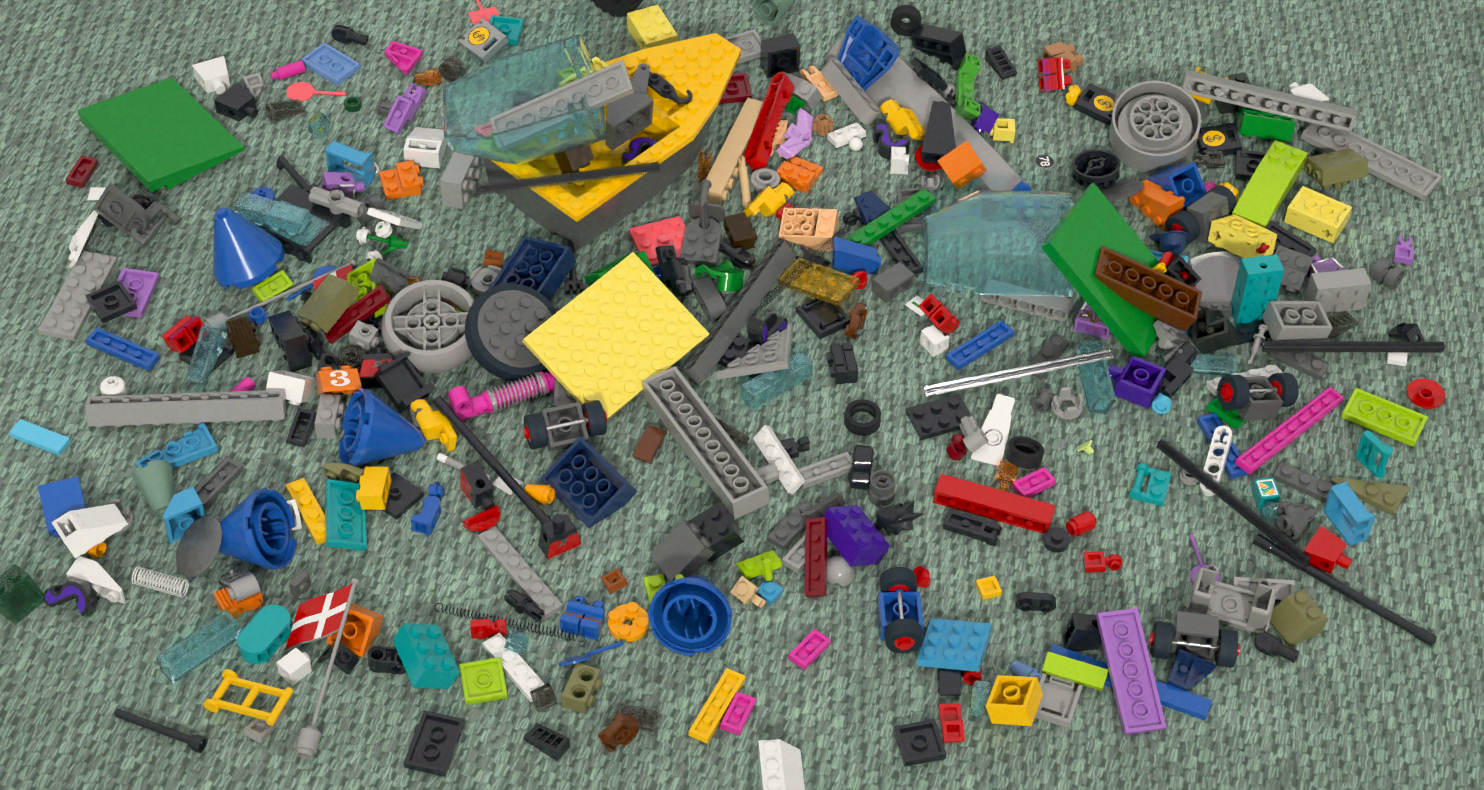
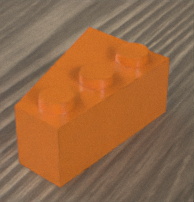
[1128,179,1185,231]

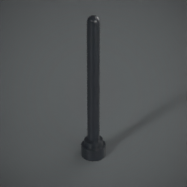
[114,709,208,753]

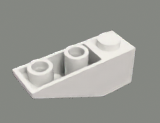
[66,556,126,603]

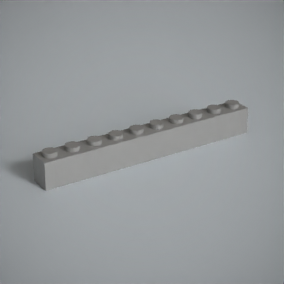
[1181,69,1356,132]
[85,390,286,428]

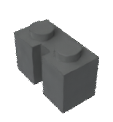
[871,262,915,303]

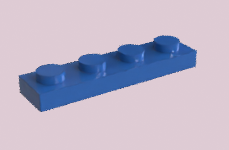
[946,320,1014,371]
[86,328,160,371]
[1197,413,1248,479]

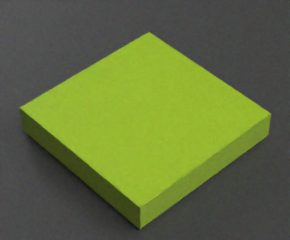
[459,657,508,705]

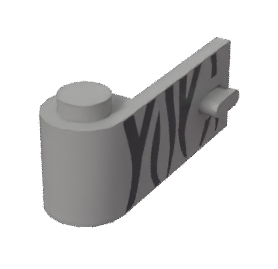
[219,569,260,602]

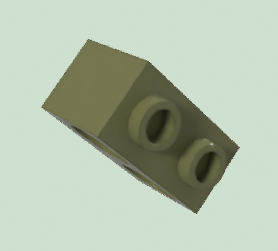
[561,663,603,714]

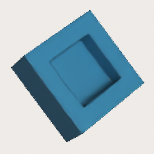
[756,580,784,605]

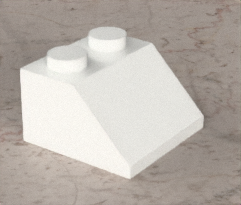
[266,370,317,405]

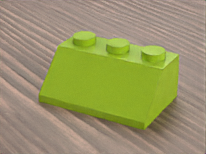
[347,258,390,319]

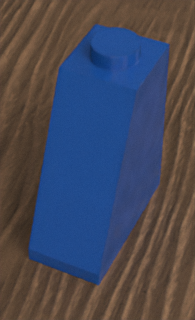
[832,237,881,276]

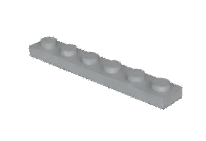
[478,526,563,619]

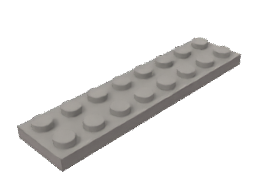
[490,60,635,151]
[1300,123,1442,200]

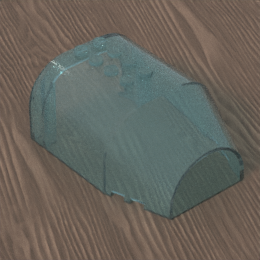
[443,34,606,165]
[920,190,1074,297]

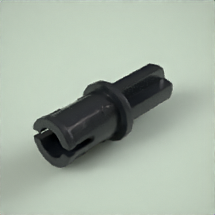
[305,329,325,360]

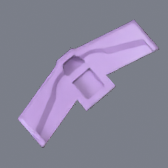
[776,108,814,159]

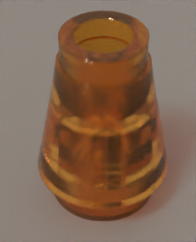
[415,68,441,86]

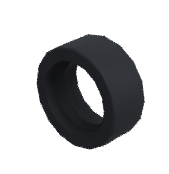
[844,399,881,436]
[1005,436,1044,469]

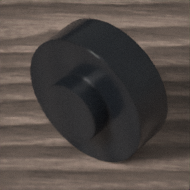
[1043,527,1070,553]

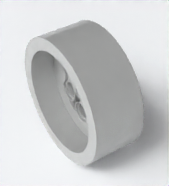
[1109,81,1201,174]

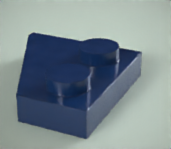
[853,190,891,225]
[1166,649,1217,692]

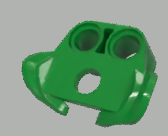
[695,260,744,292]

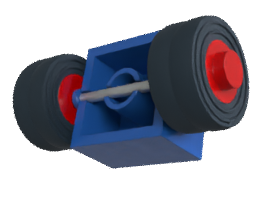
[877,567,924,654]

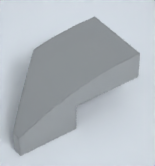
[243,72,265,100]
[244,708,286,744]

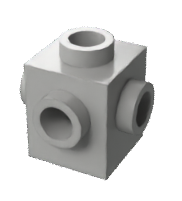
[349,321,380,353]

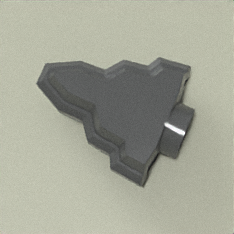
[1276,501,1317,541]

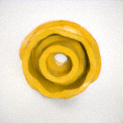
[1065,85,1082,106]

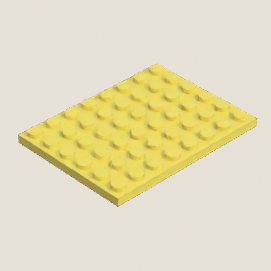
[522,252,709,420]

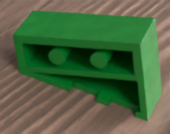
[1235,106,1296,143]

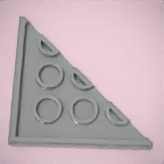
[716,323,793,380]

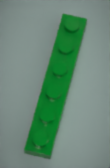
[845,188,936,246]

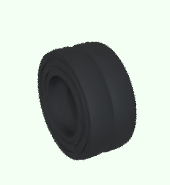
[891,5,922,36]

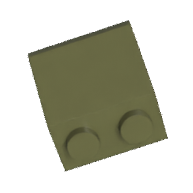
[1270,589,1328,647]

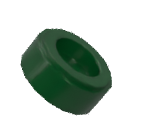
[344,96,362,112]

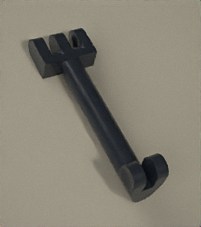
[276,155,317,193]
[563,240,584,295]

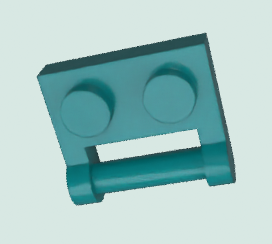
[1355,430,1393,478]
[1129,463,1172,506]

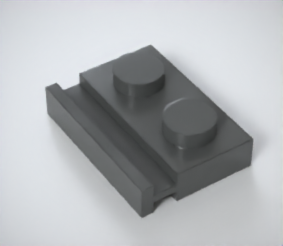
[369,258,410,294]

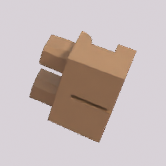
[1042,41,1083,76]

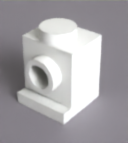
[890,147,909,174]
[920,325,950,357]

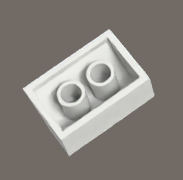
[758,739,805,790]

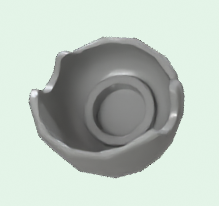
[827,556,855,587]

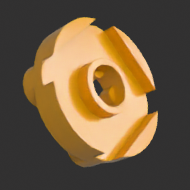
[608,602,649,642]

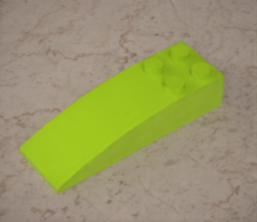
[1232,140,1308,228]

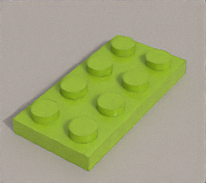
[1341,388,1428,447]

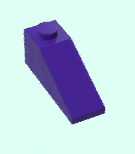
[971,99,999,134]

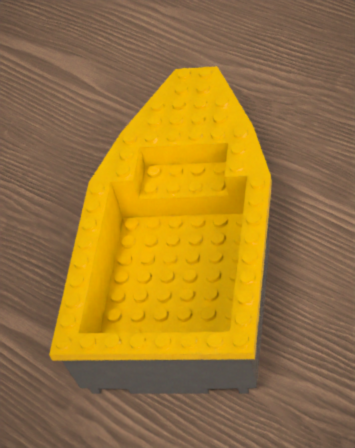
[476,33,741,250]

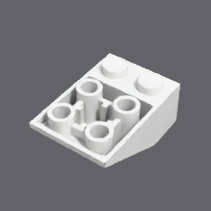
[403,127,450,169]
[51,504,128,558]

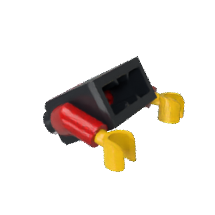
[1152,251,1201,288]

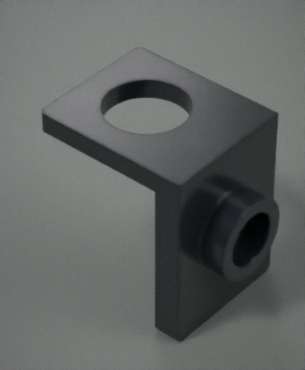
[1388,323,1425,341]
[317,642,359,675]

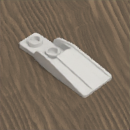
[68,210,99,268]
[971,394,1015,466]

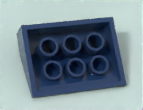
[488,236,576,301]
[540,436,638,528]

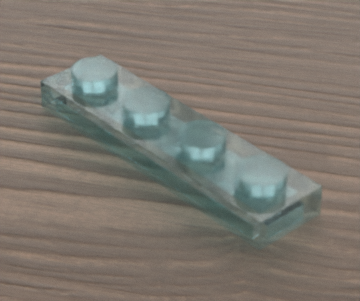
[1160,352,1238,375]

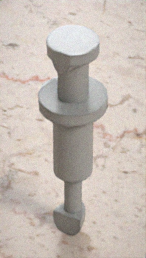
[1247,324,1268,365]

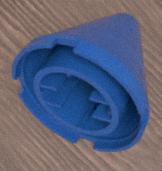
[213,207,285,289]
[339,388,425,466]
[218,488,297,570]
[648,574,732,655]

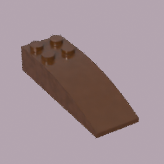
[1094,246,1202,331]

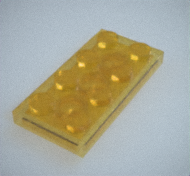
[778,258,860,306]

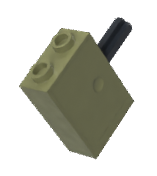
[1304,148,1368,190]
[297,274,359,333]

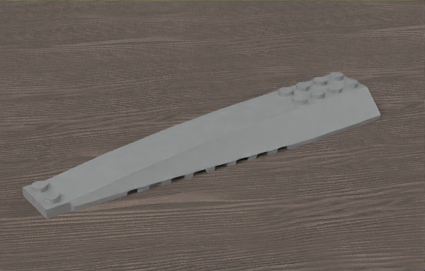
[824,37,1037,212]

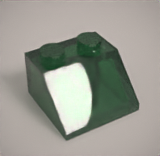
[0,564,44,625]

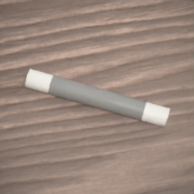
[437,453,491,480]

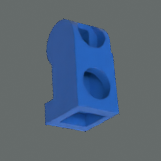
[411,496,441,535]

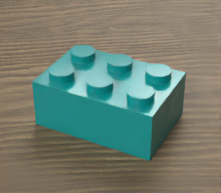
[392,623,460,689]

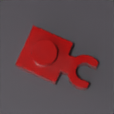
[470,619,507,639]

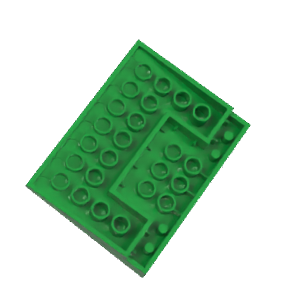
[77,77,245,192]
[1041,183,1171,358]

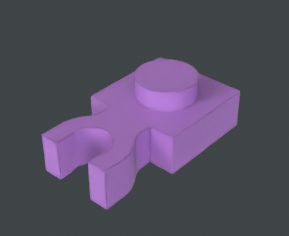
[1393,236,1414,265]

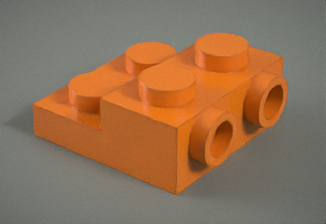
[776,156,823,193]
[379,160,424,200]

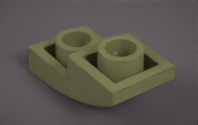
[322,463,364,483]

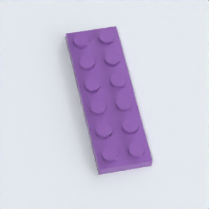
[1096,608,1167,735]

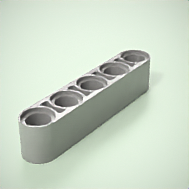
[821,57,880,126]
[980,279,1072,321]

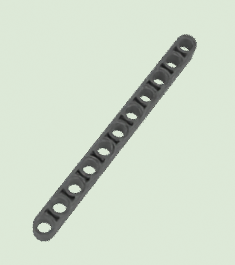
[683,239,795,385]

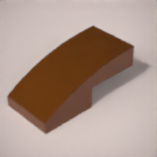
[632,425,667,464]

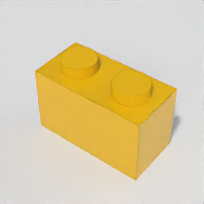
[356,467,392,510]

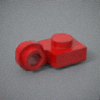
[1083,551,1123,573]

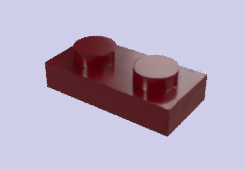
[65,155,99,188]

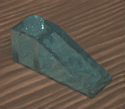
[186,325,227,384]

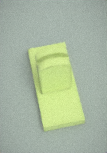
[1077,440,1094,454]

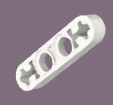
[1200,426,1232,496]

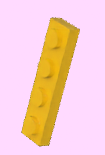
[285,478,325,545]
[689,668,746,744]

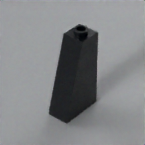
[921,101,956,164]

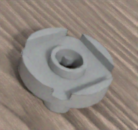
[470,265,501,296]

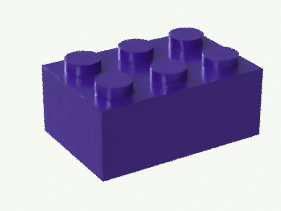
[823,505,890,567]

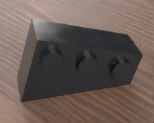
[911,24,967,71]
[268,310,313,372]

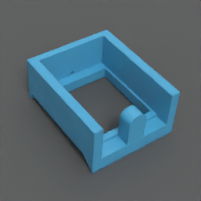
[325,139,376,190]
[1323,481,1376,546]

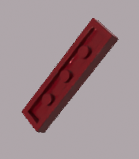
[324,284,391,344]
[805,517,827,598]

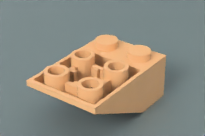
[779,208,840,251]

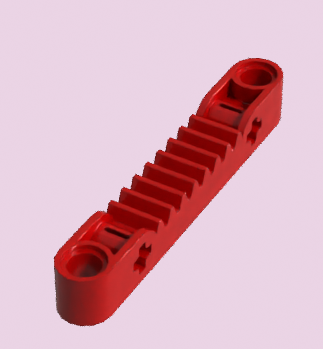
[743,72,794,171]

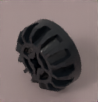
[1072,150,1120,189]

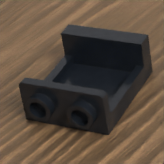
[374,351,436,413]

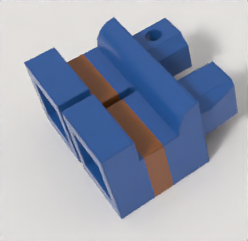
[560,595,605,641]

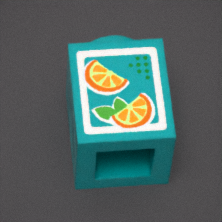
[1251,478,1280,510]

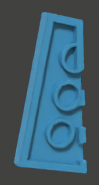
[136,422,218,468]

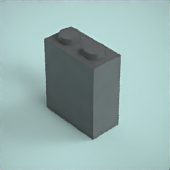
[650,520,715,581]

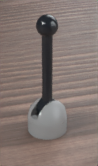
[942,83,957,107]

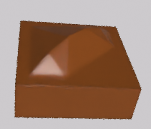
[483,249,504,268]
[600,568,628,594]

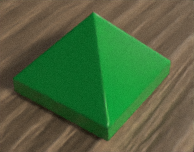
[786,95,806,116]

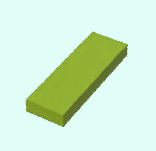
[1042,652,1109,691]

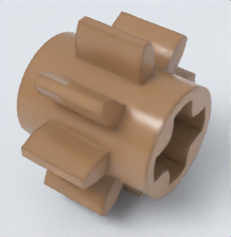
[812,114,833,136]

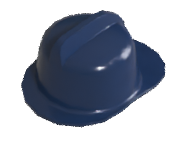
[1149,231,1191,254]

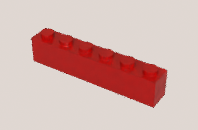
[933,474,1056,534]

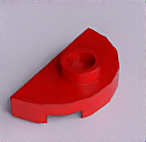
[462,505,501,531]

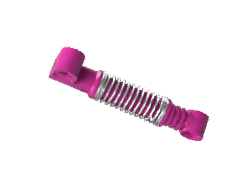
[448,371,555,421]

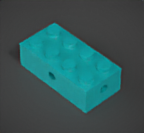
[1231,254,1284,325]

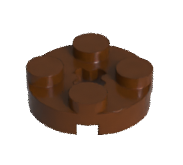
[844,302,867,340]
[598,713,640,752]

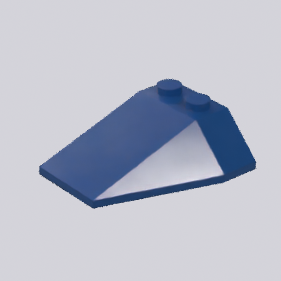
[838,15,899,91]

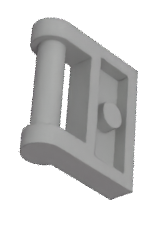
[1153,320,1190,351]

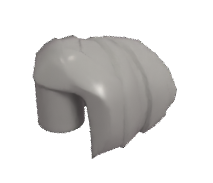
[921,175,940,190]

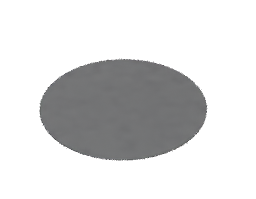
[1099,180,1144,202]
[1193,256,1240,302]
[176,516,222,577]

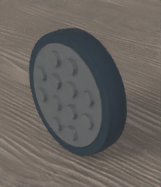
[465,283,557,381]

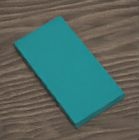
[325,479,367,551]

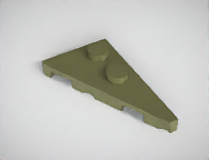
[1330,477,1410,516]

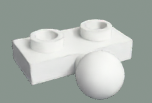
[827,122,866,151]

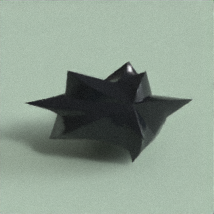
[874,501,925,536]

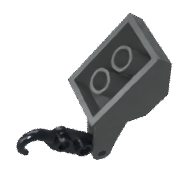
[605,64,693,151]

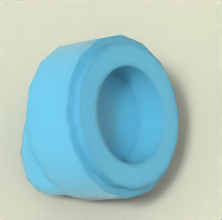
[1152,393,1172,414]

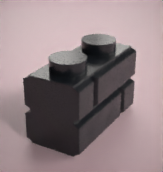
[826,342,858,384]

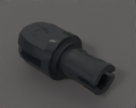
[331,25,369,46]
[719,241,756,269]
[504,589,545,622]
[1254,632,1299,663]

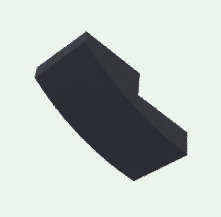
[939,668,962,696]

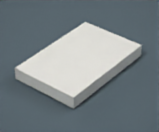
[367,208,423,230]

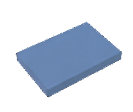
[301,43,361,86]

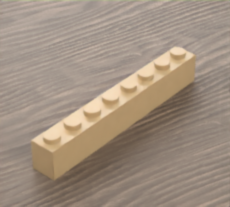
[706,98,763,205]

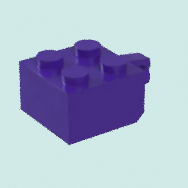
[1107,356,1166,409]

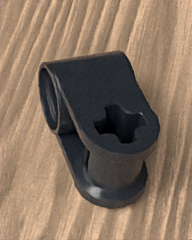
[367,646,406,674]

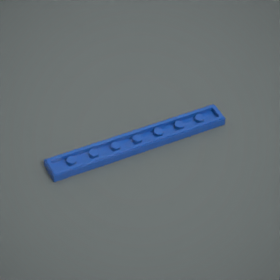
[1050,644,1212,720]

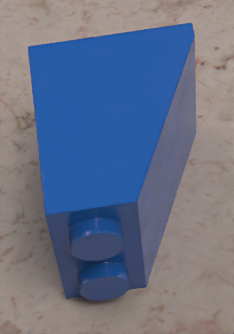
[1144,162,1207,208]
[38,476,86,537]

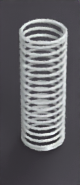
[131,566,189,598]

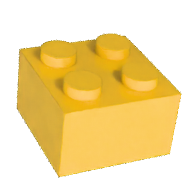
[986,675,1043,726]

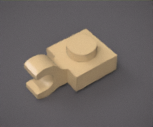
[730,576,767,608]

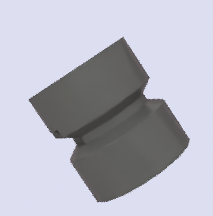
[356,193,385,224]
[1370,257,1405,290]
[868,470,896,506]

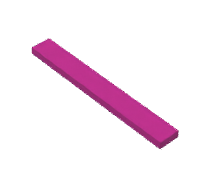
[1235,387,1344,475]

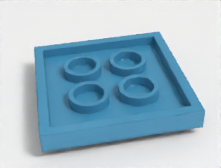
[917,618,992,672]

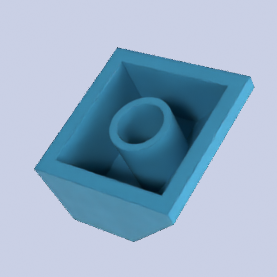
[163,487,205,543]

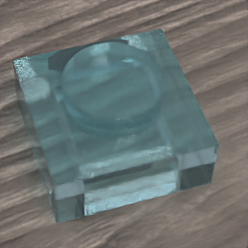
[504,630,529,655]

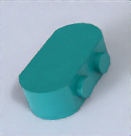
[237,605,292,664]

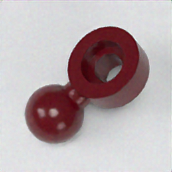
[946,433,967,461]

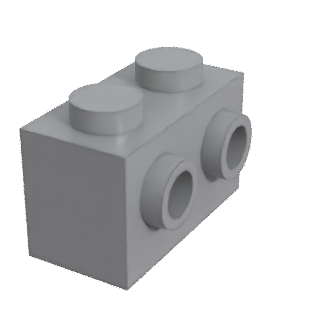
[315,394,345,439]

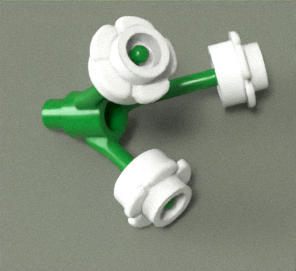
[356,221,408,262]

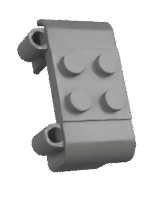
[1186,565,1276,634]

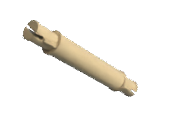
[738,157,751,209]

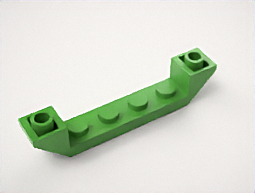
[955,53,981,120]

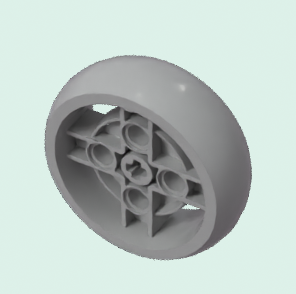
[381,280,475,374]

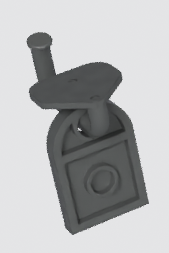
[680,179,725,266]
[93,183,182,248]

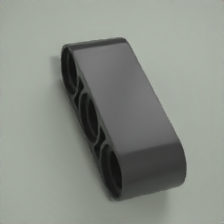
[692,275,727,321]

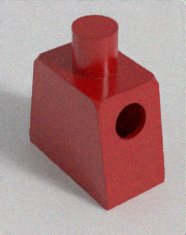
[1303,526,1353,573]

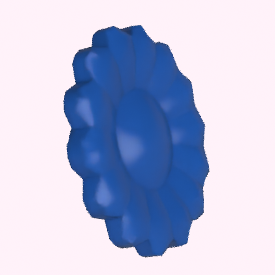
[250,187,275,206]

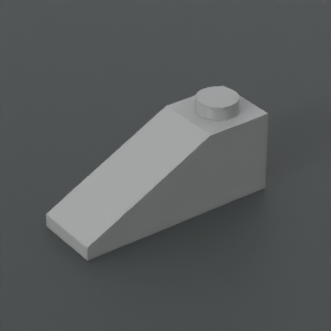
[784,72,822,110]

